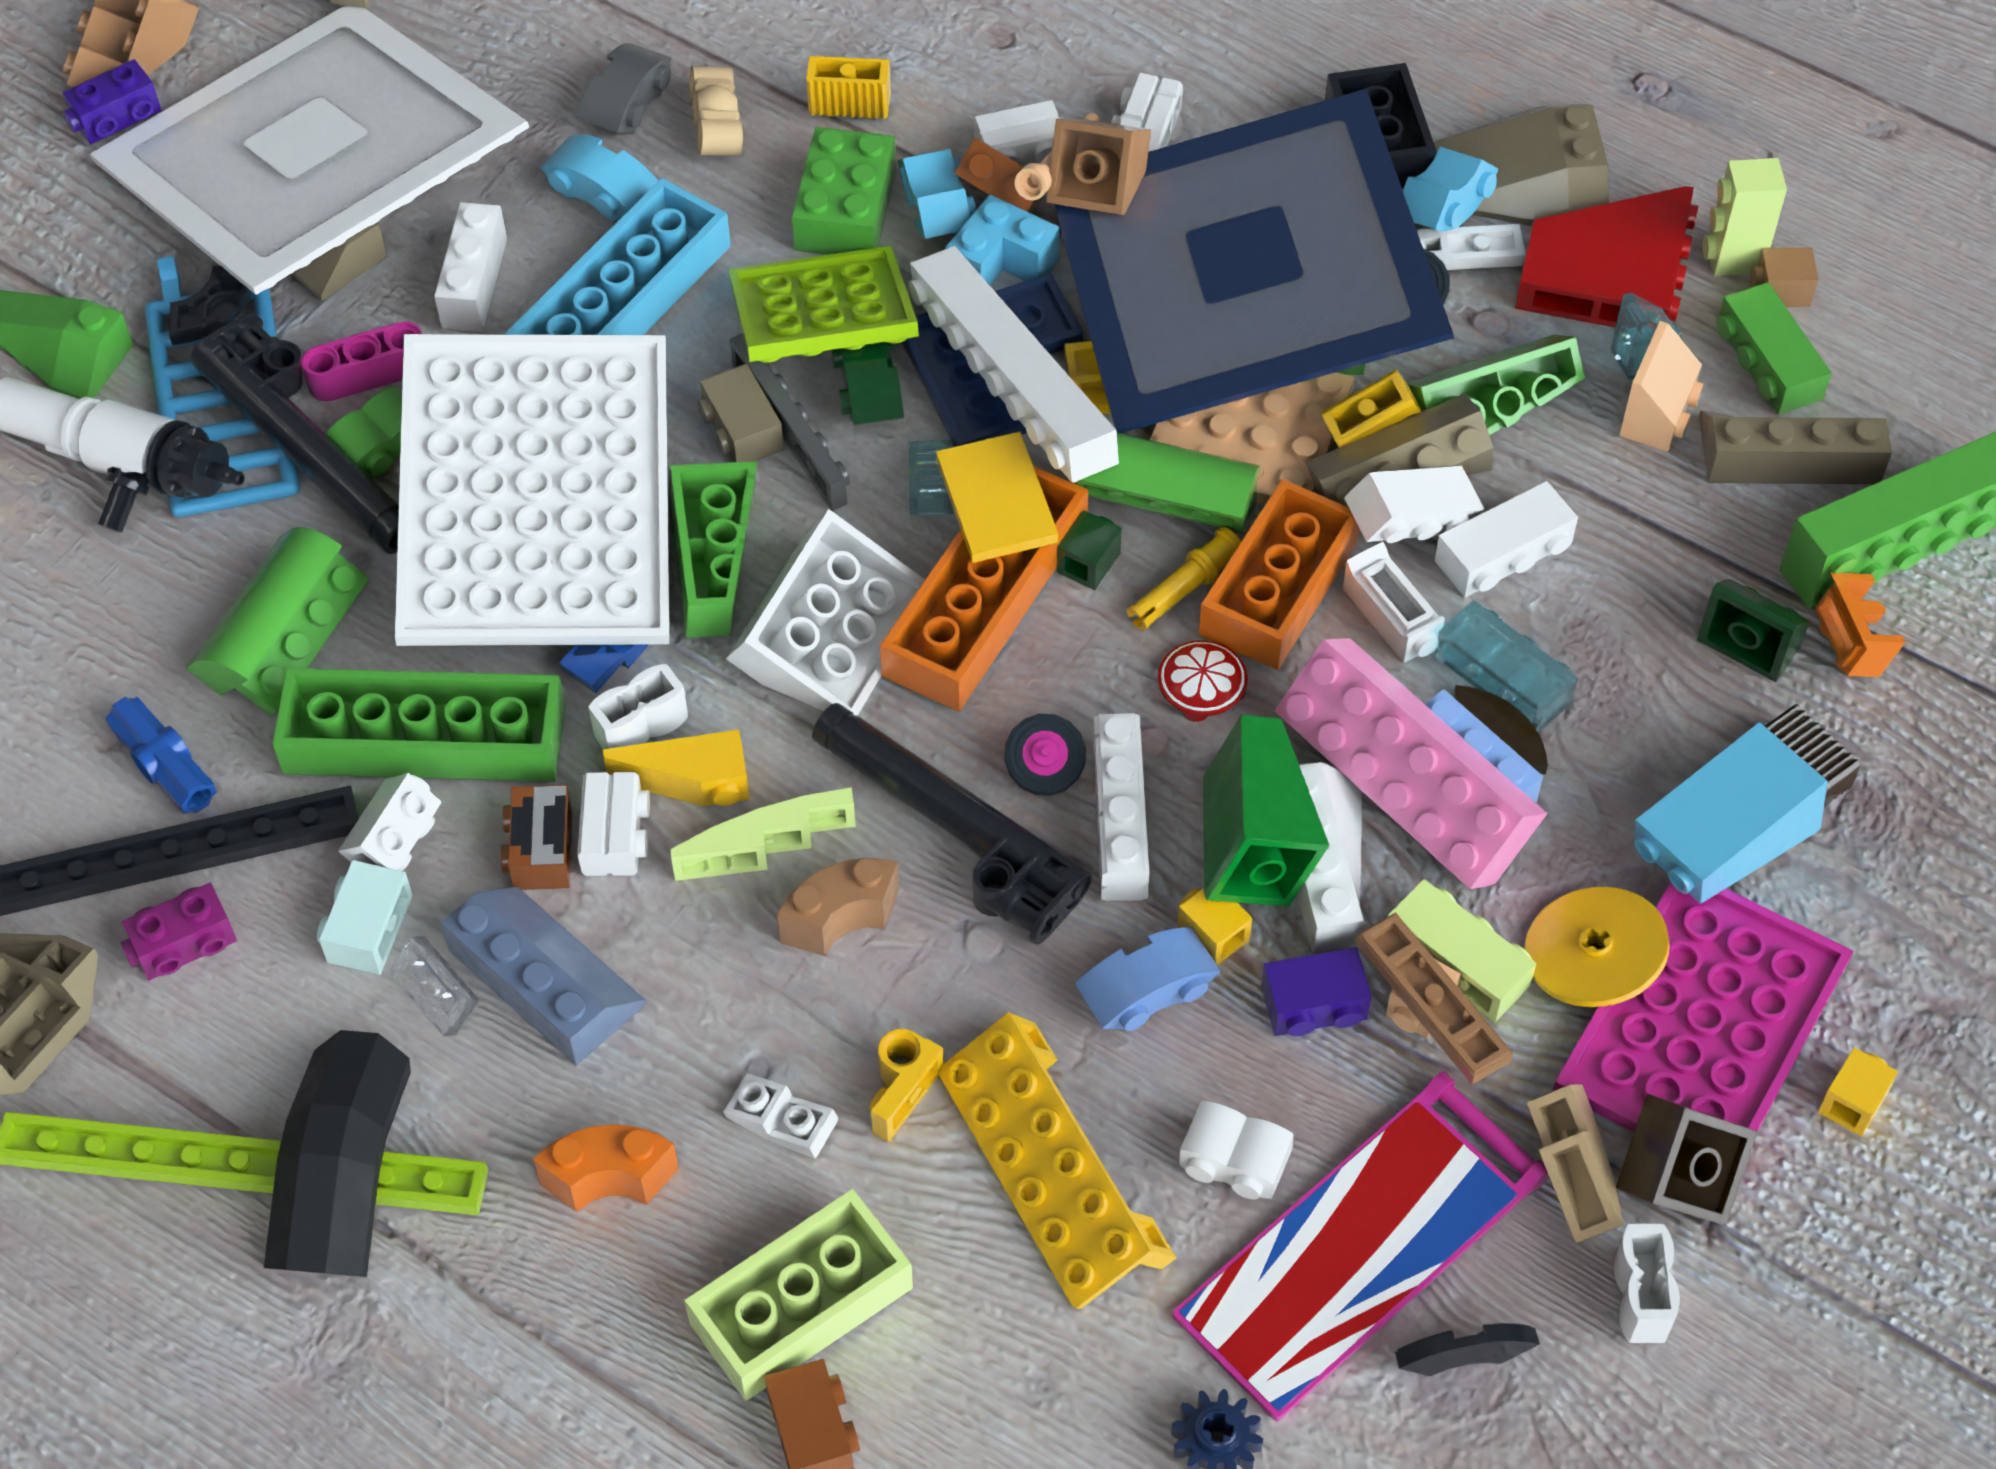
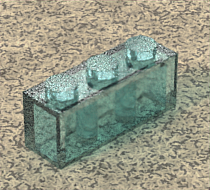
[1434,600,1578,733]

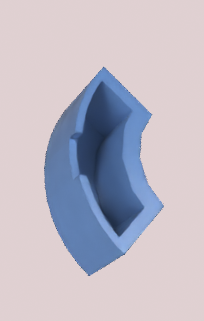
[1075,927,1221,1031]

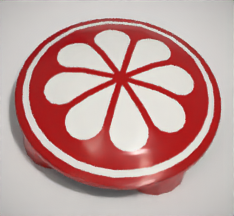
[1158,640,1248,722]

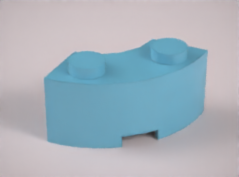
[540,134,658,222]
[1403,147,1498,231]
[898,149,976,239]

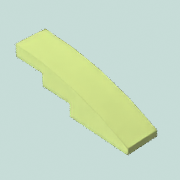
[670,787,856,881]

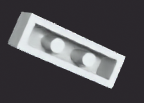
[435,202,507,333]
[1344,466,1485,543]
[1434,481,1578,598]

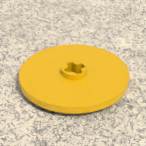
[1525,887,1670,1007]

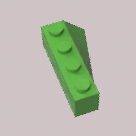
[1407,334,1585,436]

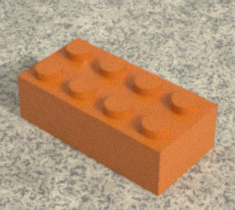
[1199,479,1359,671]

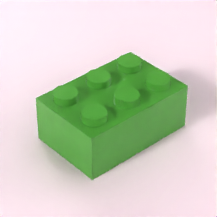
[792,127,897,255]

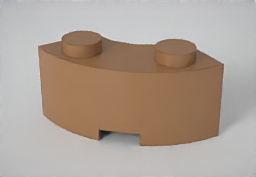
[777,858,899,956]

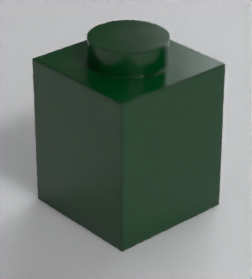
[1057,510,1122,590]

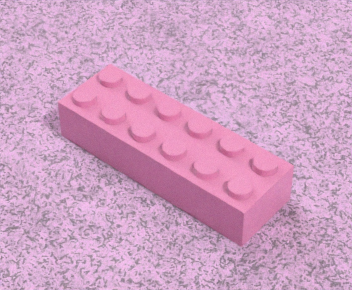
[1274,638,1547,889]

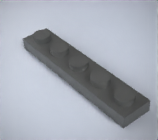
[730,333,850,511]

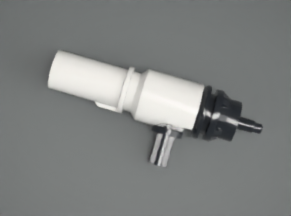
[0,377,245,532]

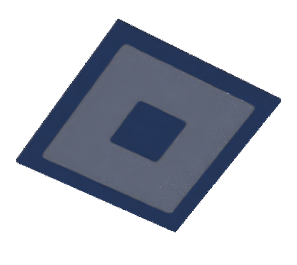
[1054,89,1454,433]

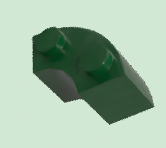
[831,342,904,425]

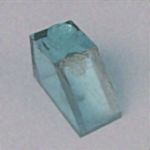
[1610,293,1682,380]

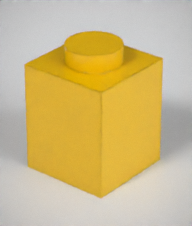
[1177,888,1252,965]
[1818,1047,1899,1137]

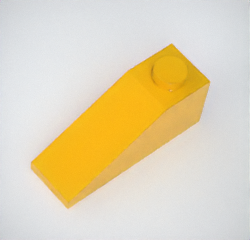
[603,729,750,806]

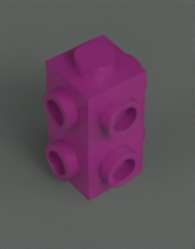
[120,882,237,981]

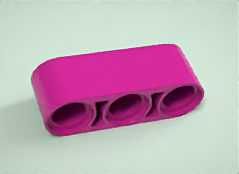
[302,321,422,402]

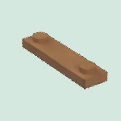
[1356,912,1513,1085]

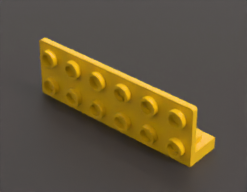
[938,1012,1176,1309]

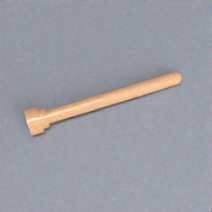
[1015,113,1100,200]

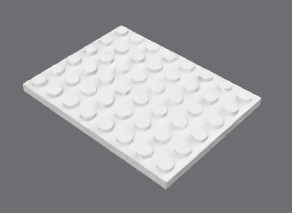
[395,334,669,646]

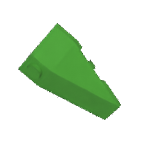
[0,290,133,399]

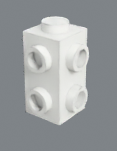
[338,773,441,871]

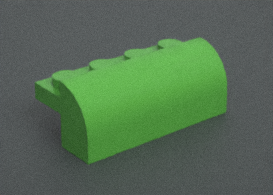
[1073,433,1261,532]
[186,527,370,716]

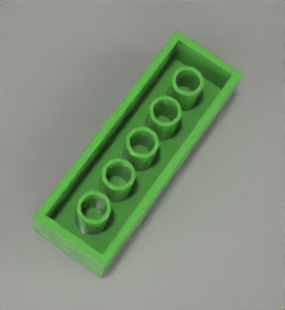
[1779,432,1996,608]
[273,668,566,782]

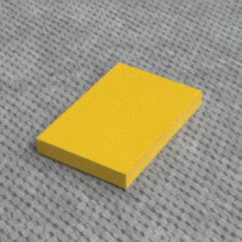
[936,432,1058,563]

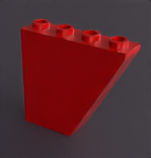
[1515,186,1699,335]

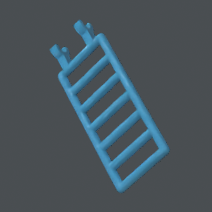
[145,256,300,517]

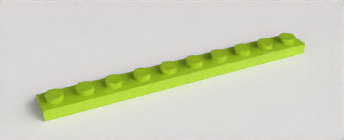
[0,1112,489,1215]

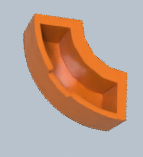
[533,1124,679,1212]

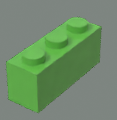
[1717,282,1832,415]

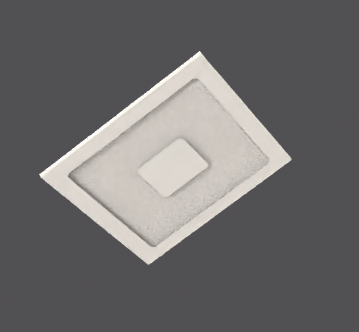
[90,5,529,295]

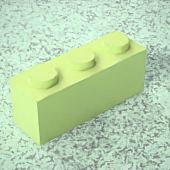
[1702,158,1787,276]
[1388,879,1536,1023]

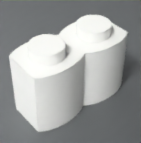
[588,664,688,749]
[1179,1101,1294,1200]
[1614,1224,1680,1343]

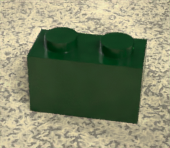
[1697,579,1810,682]

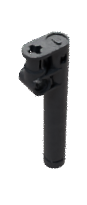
[191,313,399,554]
[812,703,1092,945]

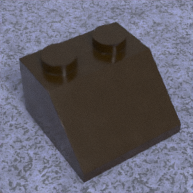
[1616,1093,1758,1226]

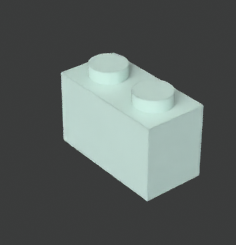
[317,860,413,975]

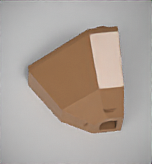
[62,0,199,87]

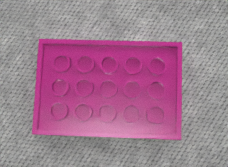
[1553,882,1854,1132]

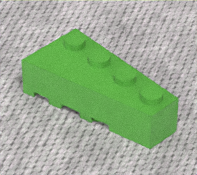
[668,461,757,638]

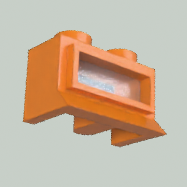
[1815,572,1905,677]

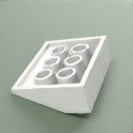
[726,509,925,716]

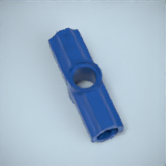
[105,697,217,814]

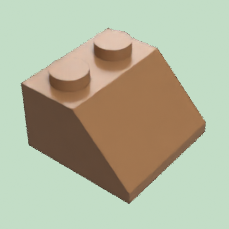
[1046,118,1151,215]

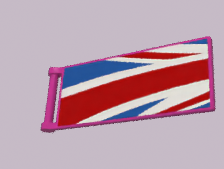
[1173,1071,1549,1421]

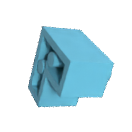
[945,195,1060,286]

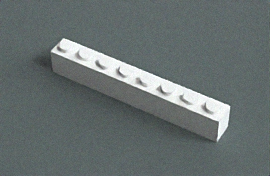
[908,246,1119,483]

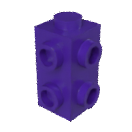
[62,59,162,144]

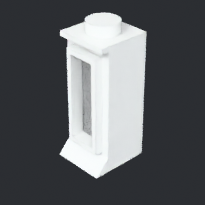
[1343,541,1445,663]

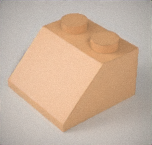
[1619,321,1704,452]

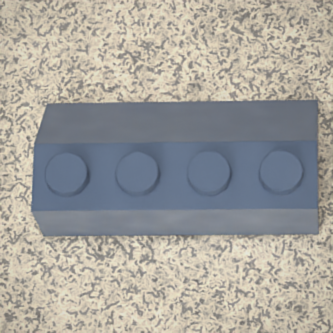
[440,886,646,1066]

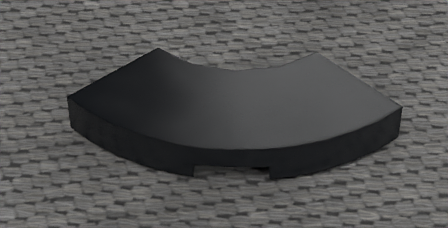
[169,266,253,345]
[1395,1323,1540,1376]

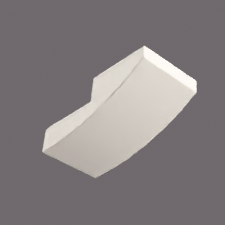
[723,1073,839,1159]

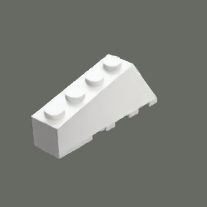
[1297,762,1364,955]

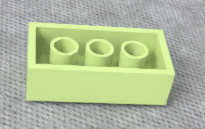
[684,1189,913,1401]

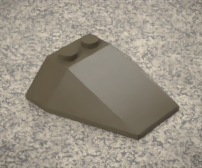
[1434,104,1609,226]
[0,933,98,1095]

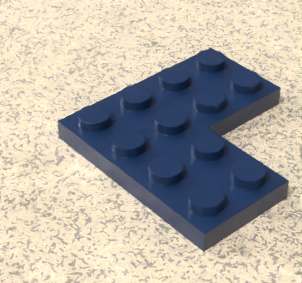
[902,273,1083,447]

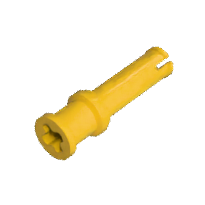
[1126,526,1241,631]

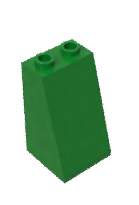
[1203,714,1330,906]

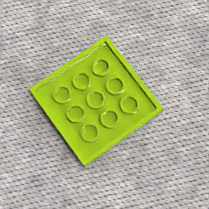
[728,245,919,363]

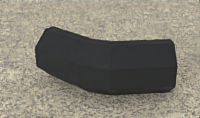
[264,1030,411,1277]

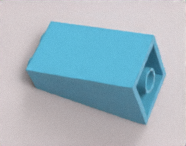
[1634,722,1828,904]

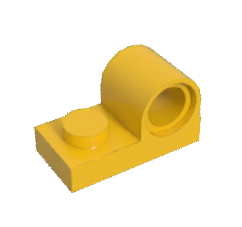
[869,1029,944,1142]

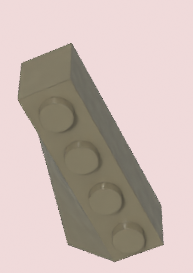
[1306,393,1493,507]
[1699,410,1892,484]

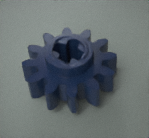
[1171,1389,1263,1469]

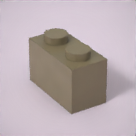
[697,363,784,462]

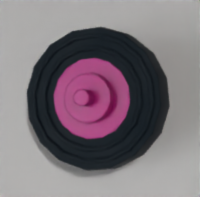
[1004,713,1086,796]

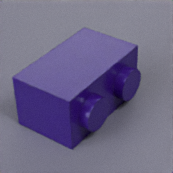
[1261,947,1372,1036]

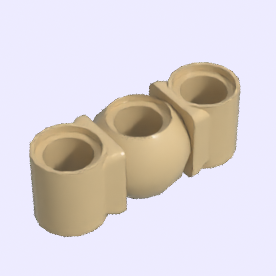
[689,66,743,157]

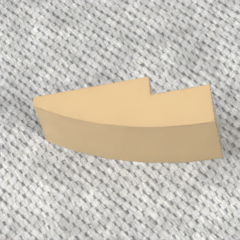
[1527,1084,1623,1243]

